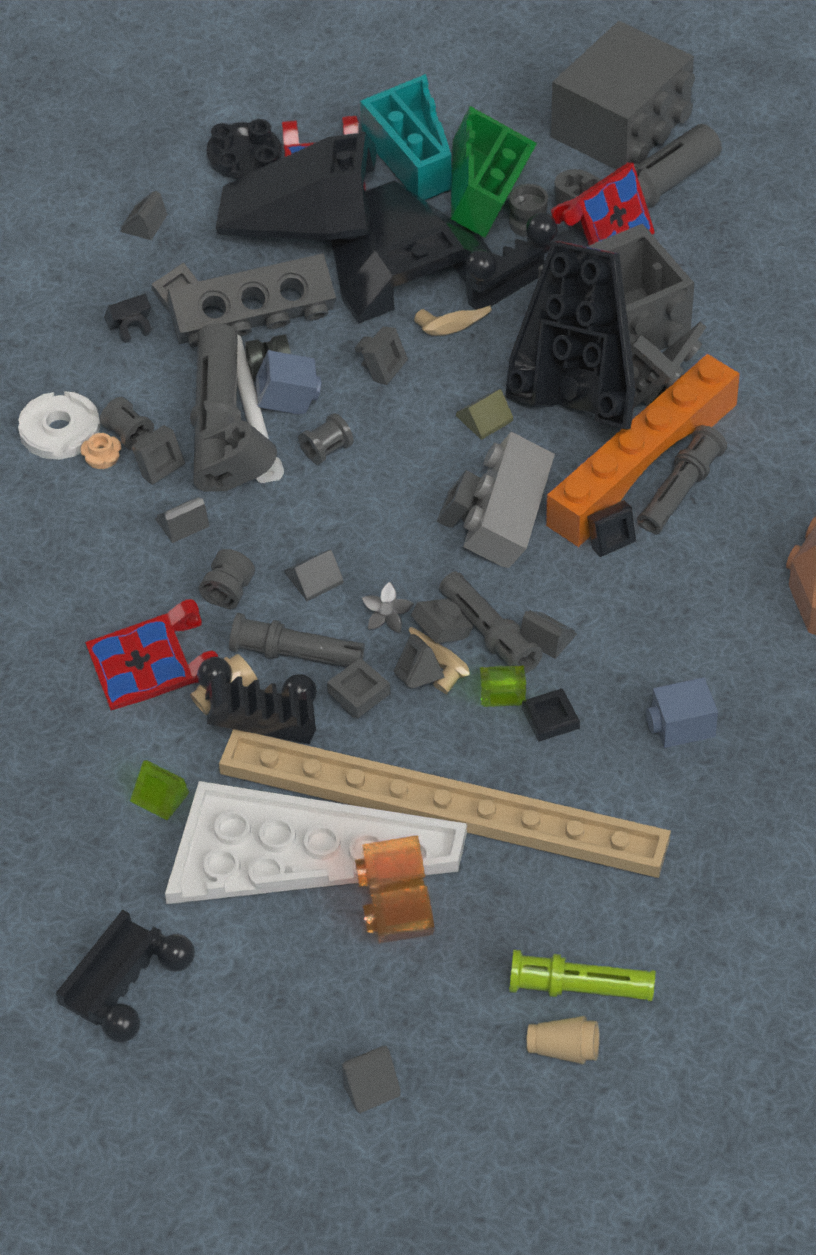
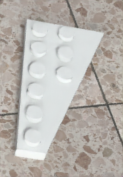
[165,781,467,904]

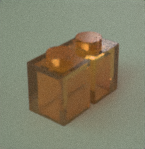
[354,835,435,944]

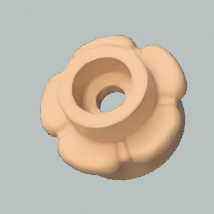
[80,433,121,469]

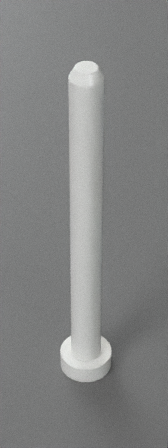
[237,334,284,483]

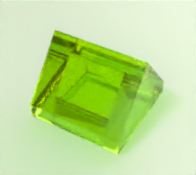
[480,665,526,707]
[130,760,190,820]

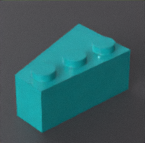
[360,74,452,200]

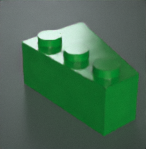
[451,106,537,238]

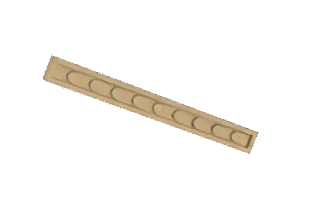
[219,729,671,878]

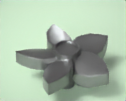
[362,582,414,633]

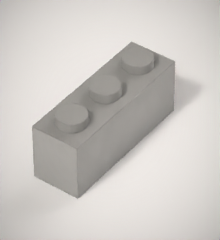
[463,431,555,568]

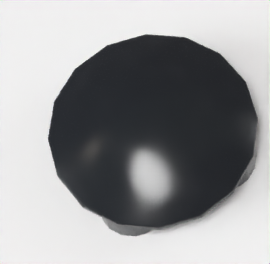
[207,119,282,178]

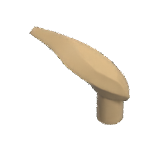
[415,306,492,336]
[409,627,470,694]

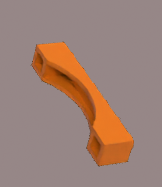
[546,354,740,547]

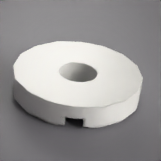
[18,391,101,460]

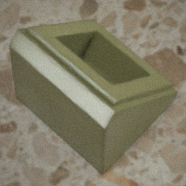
[456,389,513,440]

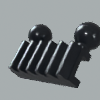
[465,213,558,310]
[197,657,317,744]
[56,910,195,1042]

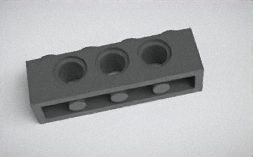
[167,253,336,347]

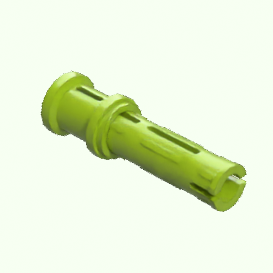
[509,949,656,1002]

